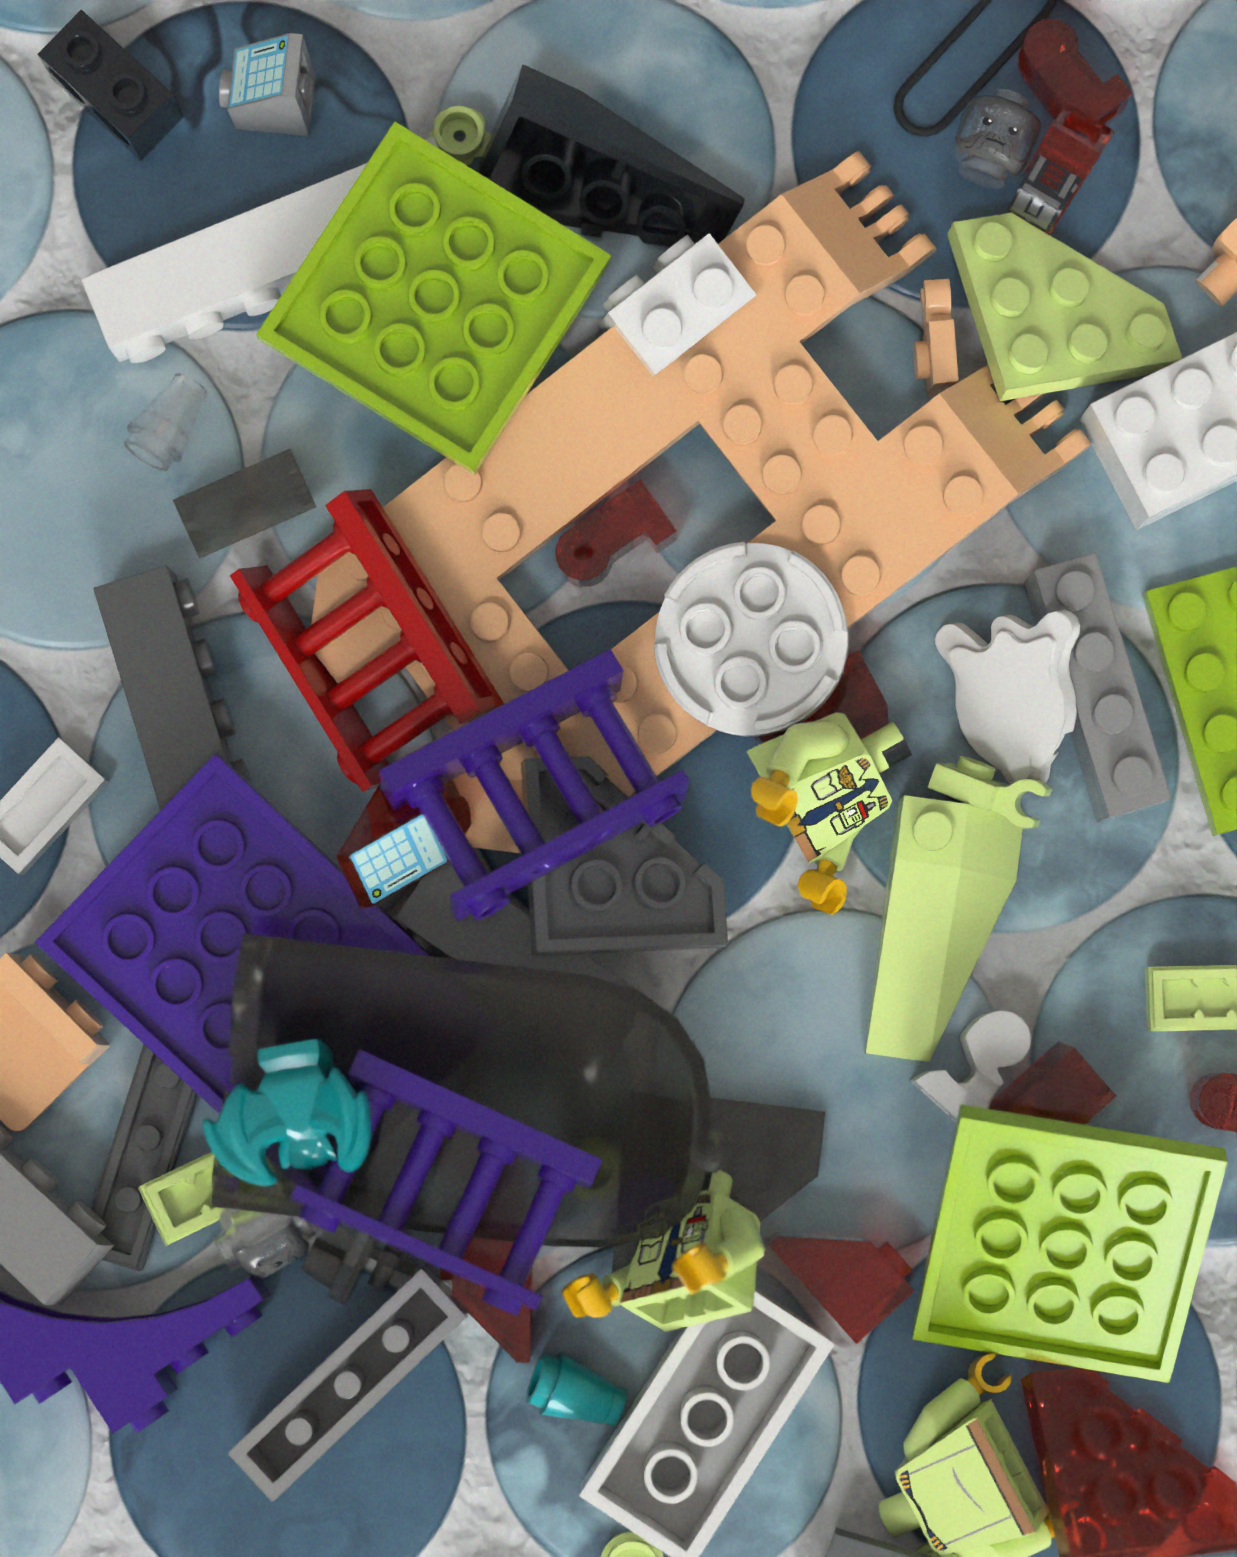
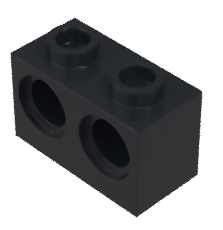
[37,9,184,161]

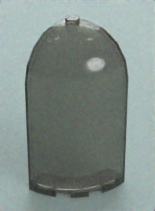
[212,934,722,1248]

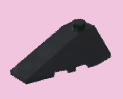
[476,64,745,247]

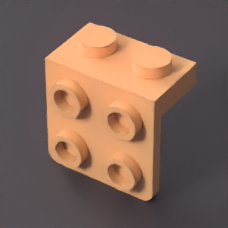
[0,953,111,1131]

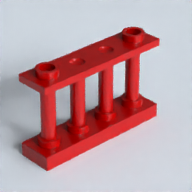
[230,489,504,792]

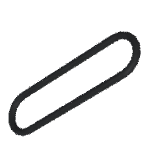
[893,0,1057,137]

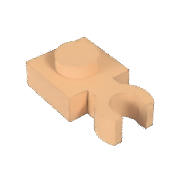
[913,279,959,397]

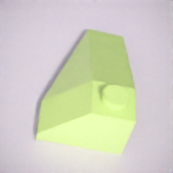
[865,795,1023,1062]

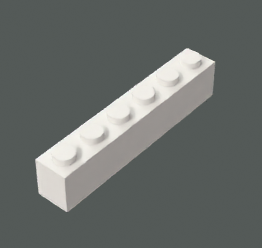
[81,136,438,363]

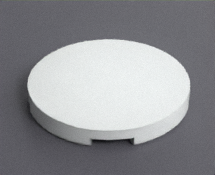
[654,542,849,736]

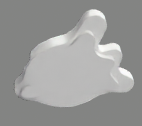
[935,610,1080,785]

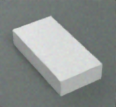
[0,737,109,876]

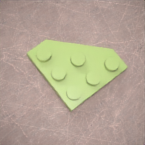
[947,213,1183,401]

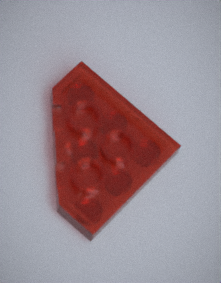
[1020,1368,1237,1557]

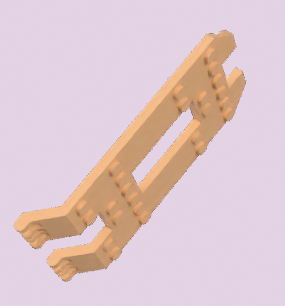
[311,151,1092,854]

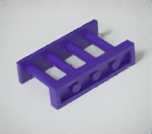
[379,649,689,922]
[291,1049,603,1316]

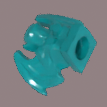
[202,1039,371,1186]

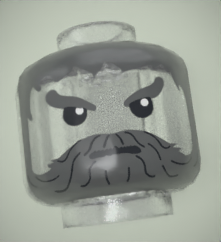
[950,89,1042,189]
[214,1184,316,1279]

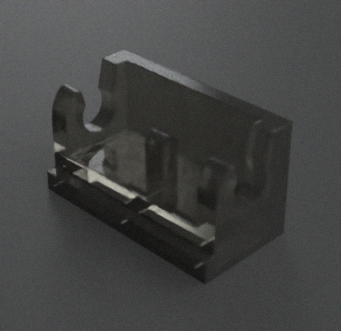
[173,448,316,559]

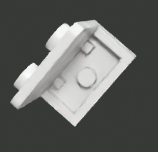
[598,233,756,377]

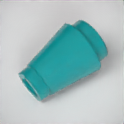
[526,1352,627,1427]

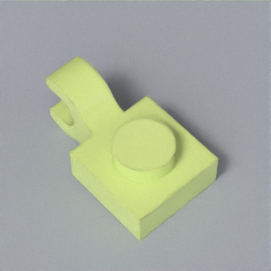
[927,756,1052,828]

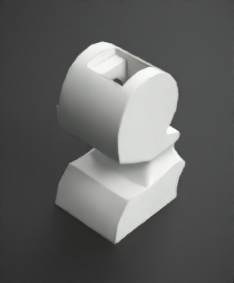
[909,1010,1031,1123]

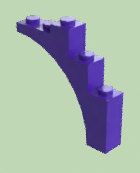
[0,1276,271,1433]

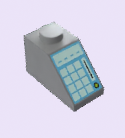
[219,33,316,136]

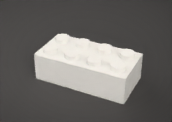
[1079,332,1237,531]
[579,1287,835,1557]

